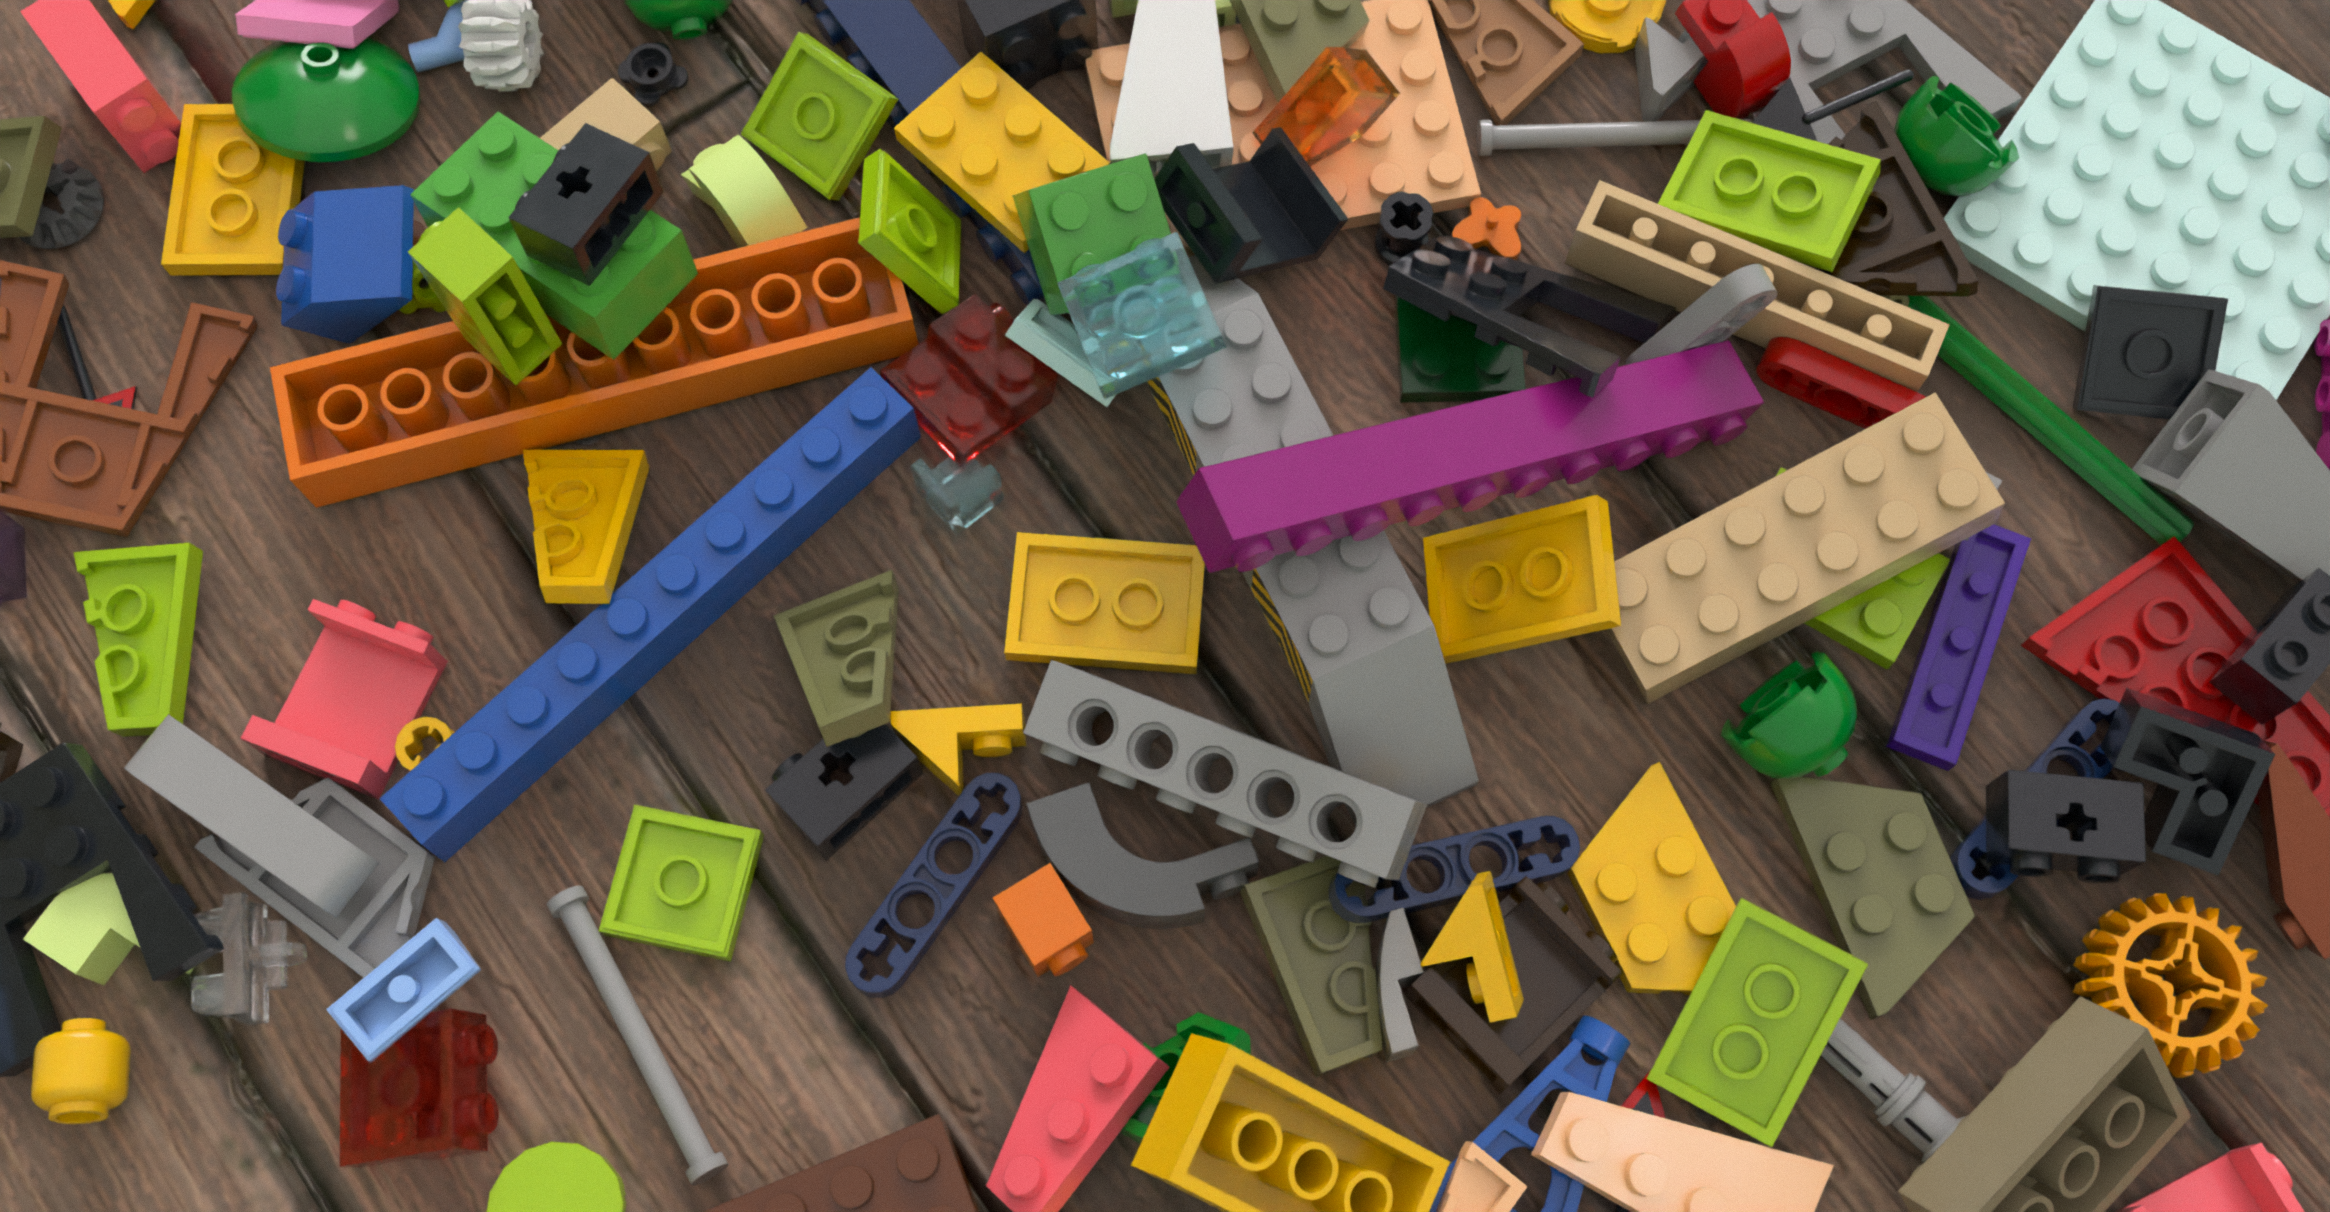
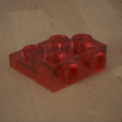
[880,294,1058,467]
[339,1008,499,1168]

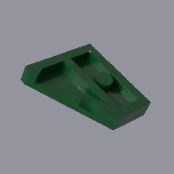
[1394,295,1526,403]

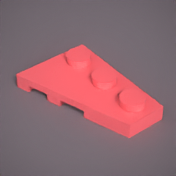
[986,985,1170,1212]

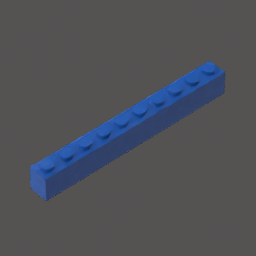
[379,367,921,862]

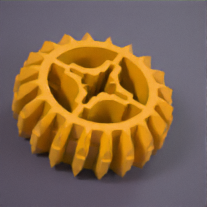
[2072,893,2268,1078]

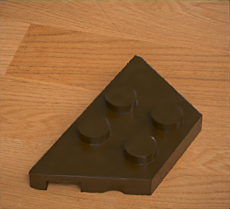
[1821,101,1979,297]

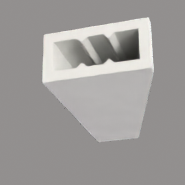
[1110,0,1233,178]

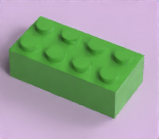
[410,112,698,360]

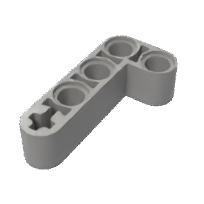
[124,714,379,918]

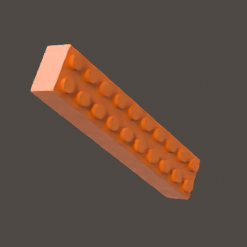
[270,217,920,508]

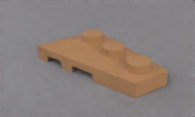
[1428,0,1584,125]

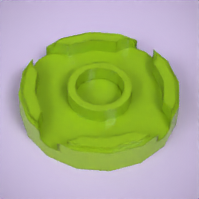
[487,1142,626,1212]

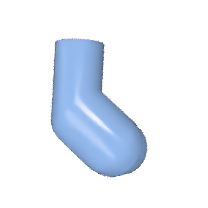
[408,0,468,73]

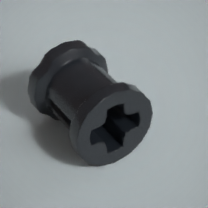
[1375,192,1433,265]

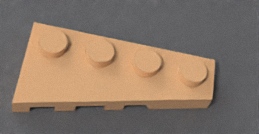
[1531,1092,1834,1212]

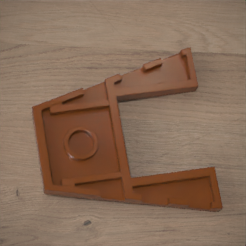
[0,260,257,537]

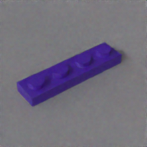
[1886,524,2031,771]

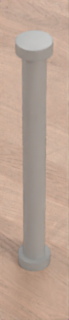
[1476,112,1760,156]
[547,885,729,1186]

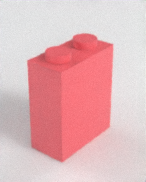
[20,0,181,173]

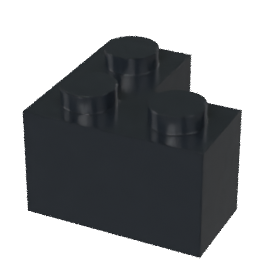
[2100,688,2275,876]

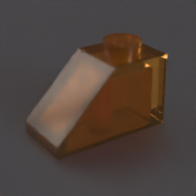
[1252,46,1401,167]

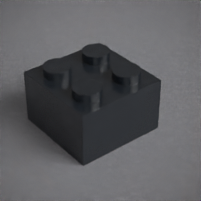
[957,0,1098,91]

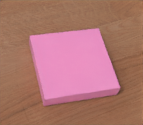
[235,0,399,49]

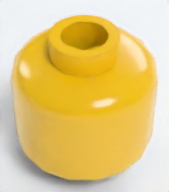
[31,1018,131,1124]

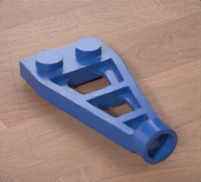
[1429,1015,1631,1212]

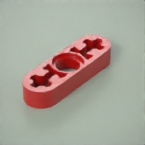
[1756,337,1926,429]

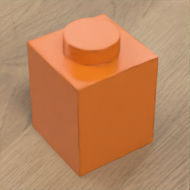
[992,863,1094,977]

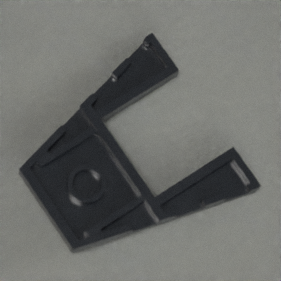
[1383,236,1676,398]
[0,742,224,1077]

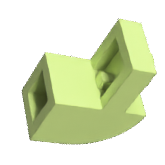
[681,135,808,248]
[23,873,196,985]

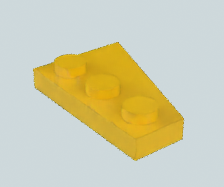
[523,450,649,604]

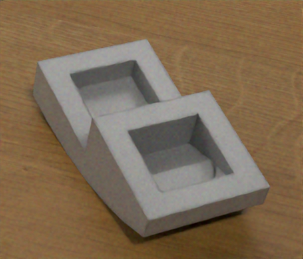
[1376,908,1424,1063]

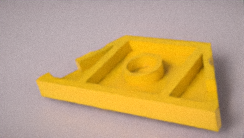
[1567,762,1736,995]

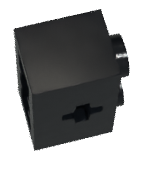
[508,123,664,286]
[2209,568,2330,725]
[765,724,924,861]
[1986,770,2146,883]

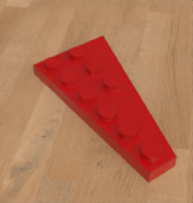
[2020,536,2330,817]

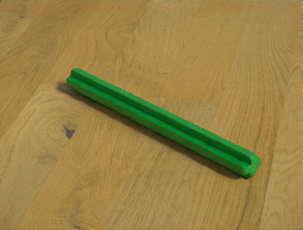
[1908,296,2194,545]

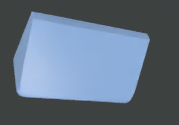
[326,918,481,1062]

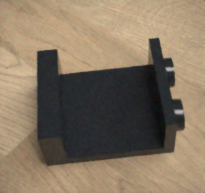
[1154,127,1348,284]

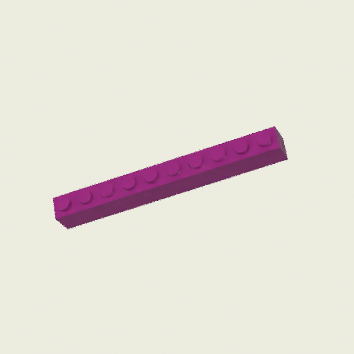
[1176,340,1764,573]

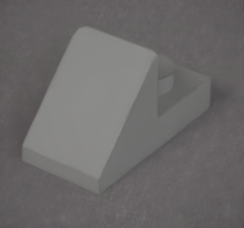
[1635,17,1708,121]

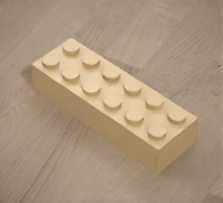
[1606,392,2005,704]

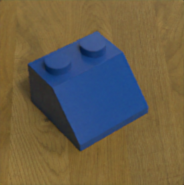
[276,185,414,344]

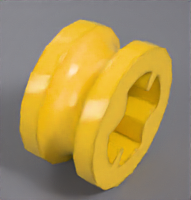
[395,717,455,771]

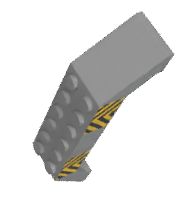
[1093,255,1479,826]

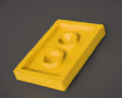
[894,52,1110,253]
[161,104,305,276]
[1423,495,1621,664]
[1004,532,1205,674]

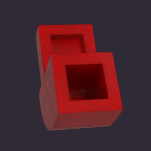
[1674,0,1791,119]

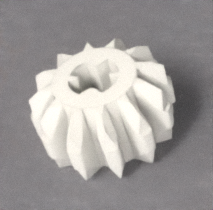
[458,0,544,91]

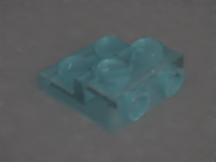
[1057,232,1226,399]

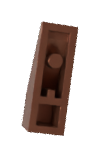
[2258,740,2330,959]

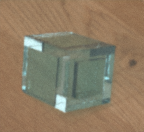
[910,446,1004,536]

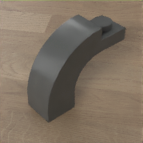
[1026,782,1259,929]

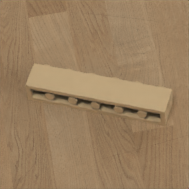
[1564,180,1950,392]

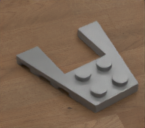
[1747,0,2022,144]

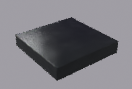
[2073,285,2228,419]

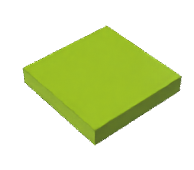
[741,32,898,201]
[858,149,961,314]
[599,804,764,962]

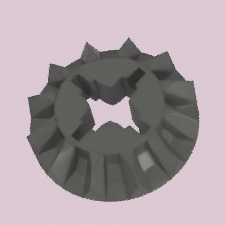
[18,158,104,249]

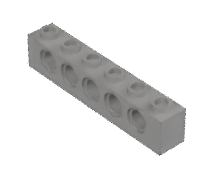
[1023,660,1427,887]

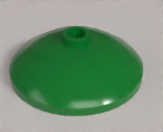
[232,37,420,162]

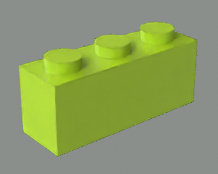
[408,207,562,386]

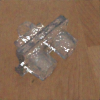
[191,892,308,1026]

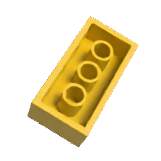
[1131,1034,1450,1212]

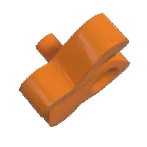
[1451,197,1521,260]

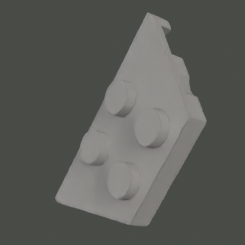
[194,777,435,978]

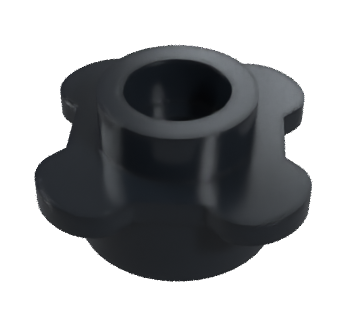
[618,42,688,107]

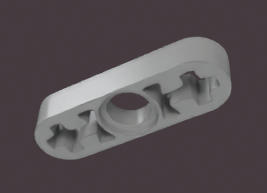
[1625,264,1778,365]

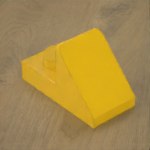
[890,703,1026,796]
[1420,871,1524,1022]

